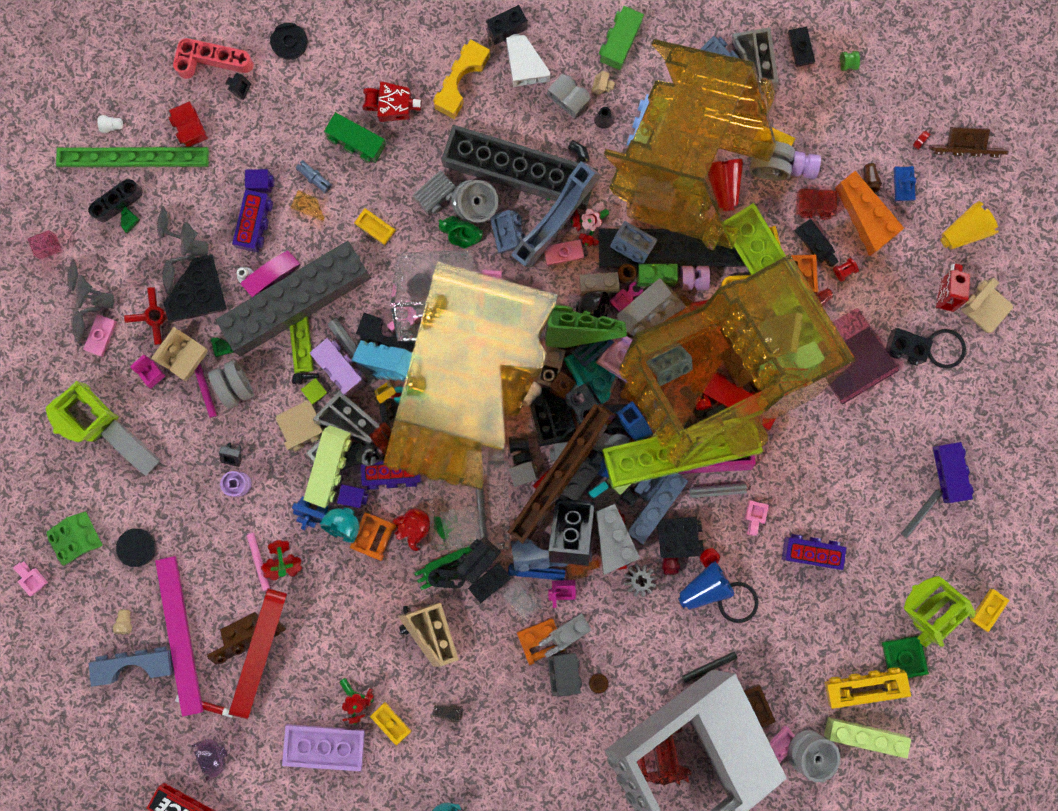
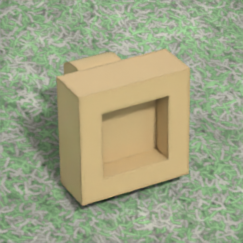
[591,71,615,95]

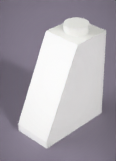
[506,34,550,87]

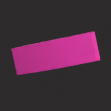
[240,250,300,298]

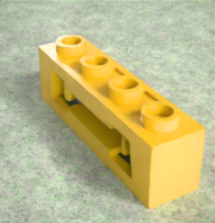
[824,667,911,709]

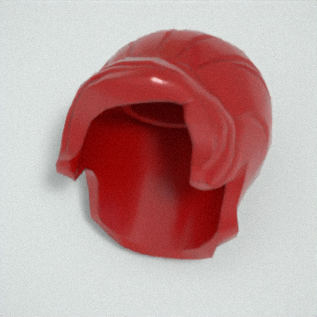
[392,508,430,551]

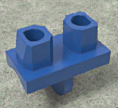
[893,166,916,201]
[292,496,329,531]

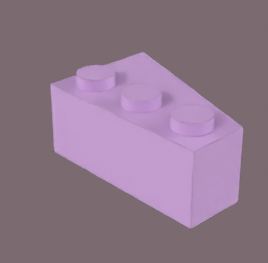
[310,338,366,398]

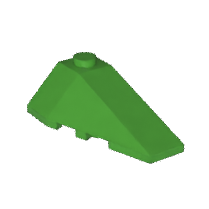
[545,304,627,348]

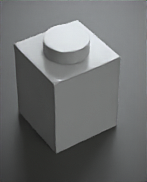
[509,461,539,487]

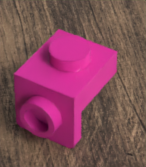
[130,355,165,389]
[548,580,576,608]

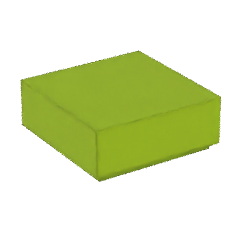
[301,378,328,405]

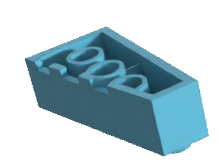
[351,340,422,382]

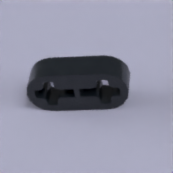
[428,569,466,589]

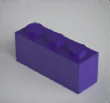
[932,442,974,503]

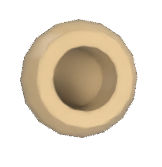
[113,610,132,635]

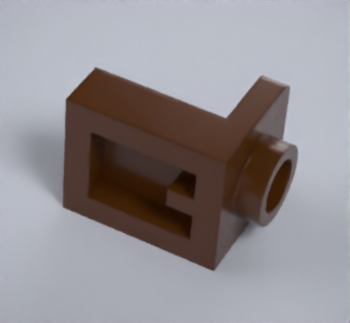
[550,372,576,398]

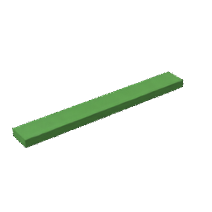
[56,147,209,167]

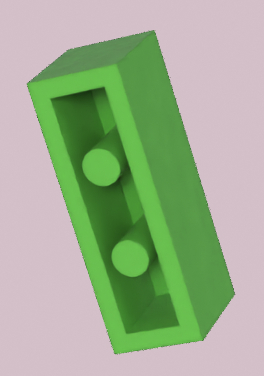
[599,6,644,70]

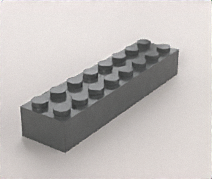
[441,125,598,211]
[215,241,371,357]

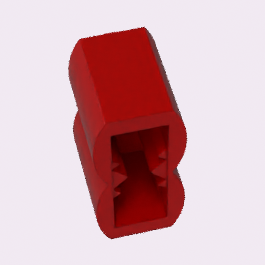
[168,101,208,147]

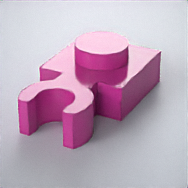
[609,282,643,313]

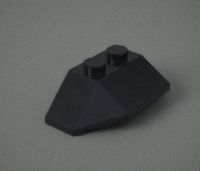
[529,388,576,447]

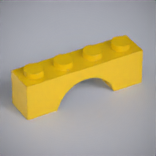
[433,39,490,119]

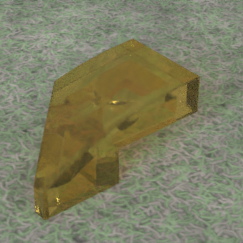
[290,190,325,221]

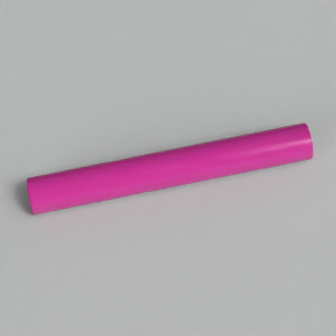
[194,363,217,418]

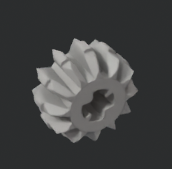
[624,564,657,597]

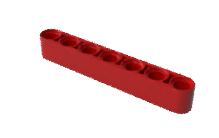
[228,588,287,719]

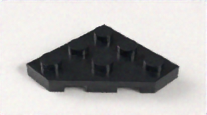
[164,255,227,323]

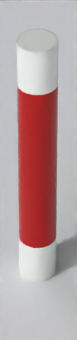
[175,695,233,718]

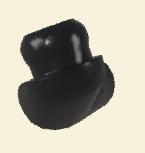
[568,140,589,163]

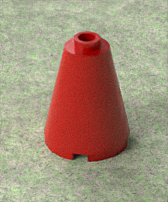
[705,159,743,212]

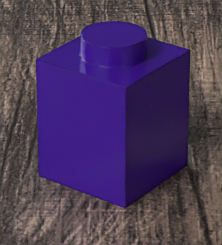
[245,169,275,193]
[337,484,369,508]

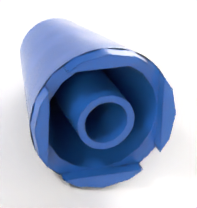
[678,561,735,610]

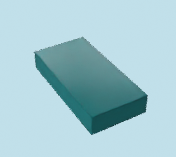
[587,481,609,498]

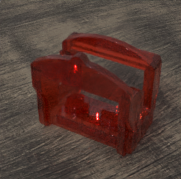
[637,727,692,786]

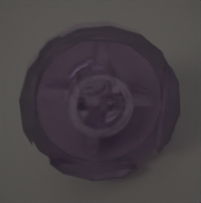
[191,739,228,782]

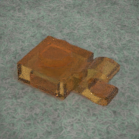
[566,559,600,580]

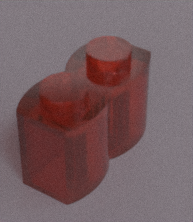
[796,189,838,220]

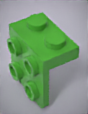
[47,511,103,566]

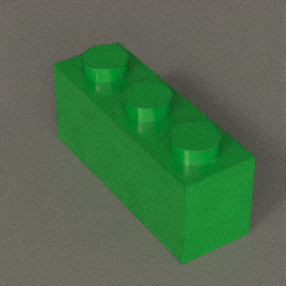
[324,112,386,163]

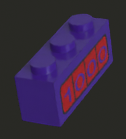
[232,189,273,253]
[361,459,422,490]
[781,534,847,570]

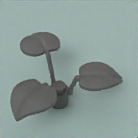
[157,206,208,295]
[67,259,114,346]

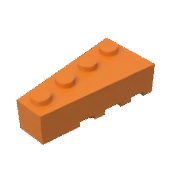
[835,171,904,256]

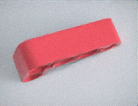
[173,38,254,79]

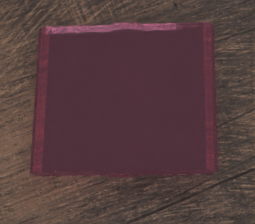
[816,308,899,404]

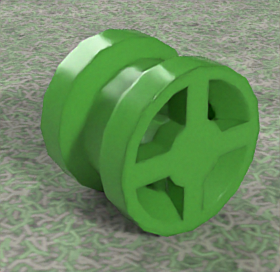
[840,51,860,71]

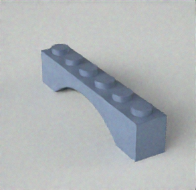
[511,161,602,267]

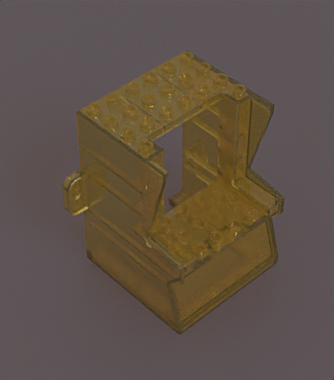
[604,39,777,250]
[619,254,856,469]
[383,261,558,490]

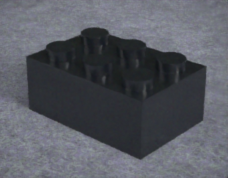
[548,499,595,566]

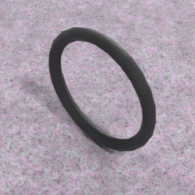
[928,329,966,369]
[718,582,759,623]

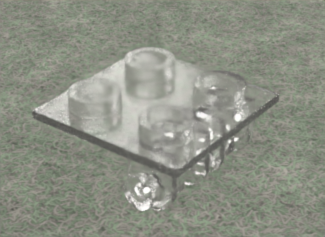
[440,506,484,551]

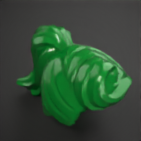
[438,216,483,249]

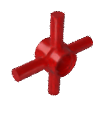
[124,287,168,345]

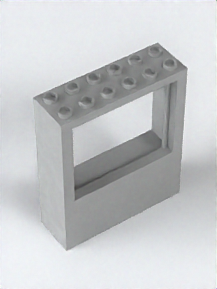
[604,670,787,811]

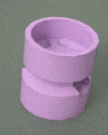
[790,151,821,180]
[680,266,710,291]
[220,471,252,497]

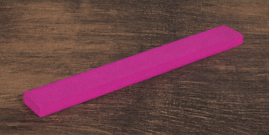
[155,556,203,717]

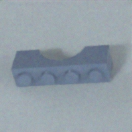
[627,473,688,544]
[511,539,592,572]
[88,646,174,687]

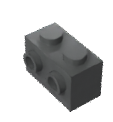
[548,653,582,697]

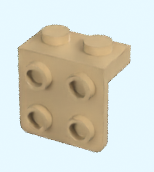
[960,278,1013,333]
[151,327,208,381]
[276,401,324,452]

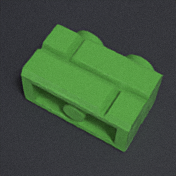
[637,264,678,287]

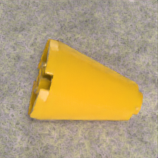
[940,201,999,250]

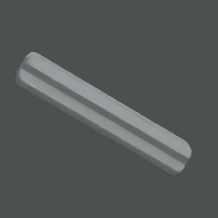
[689,483,747,498]

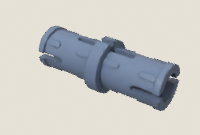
[296,160,332,194]

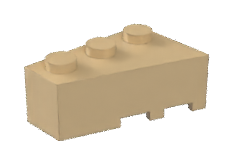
[398,603,459,667]

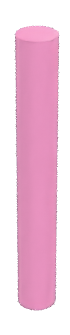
[246,533,270,591]

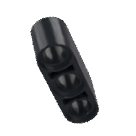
[88,179,142,222]

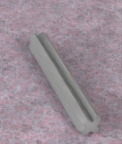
[328,319,378,384]

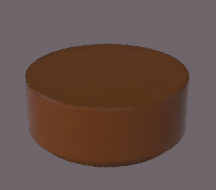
[589,673,609,694]

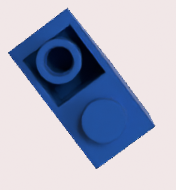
[615,401,653,442]

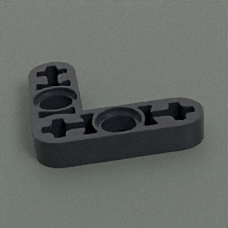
[356,398,406,466]

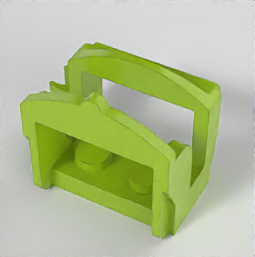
[45,381,119,443]
[904,576,976,647]

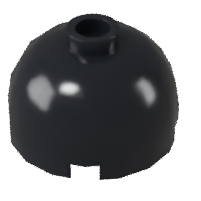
[576,291,609,318]

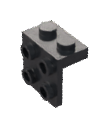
[658,516,704,558]

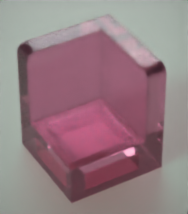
[28,230,62,259]

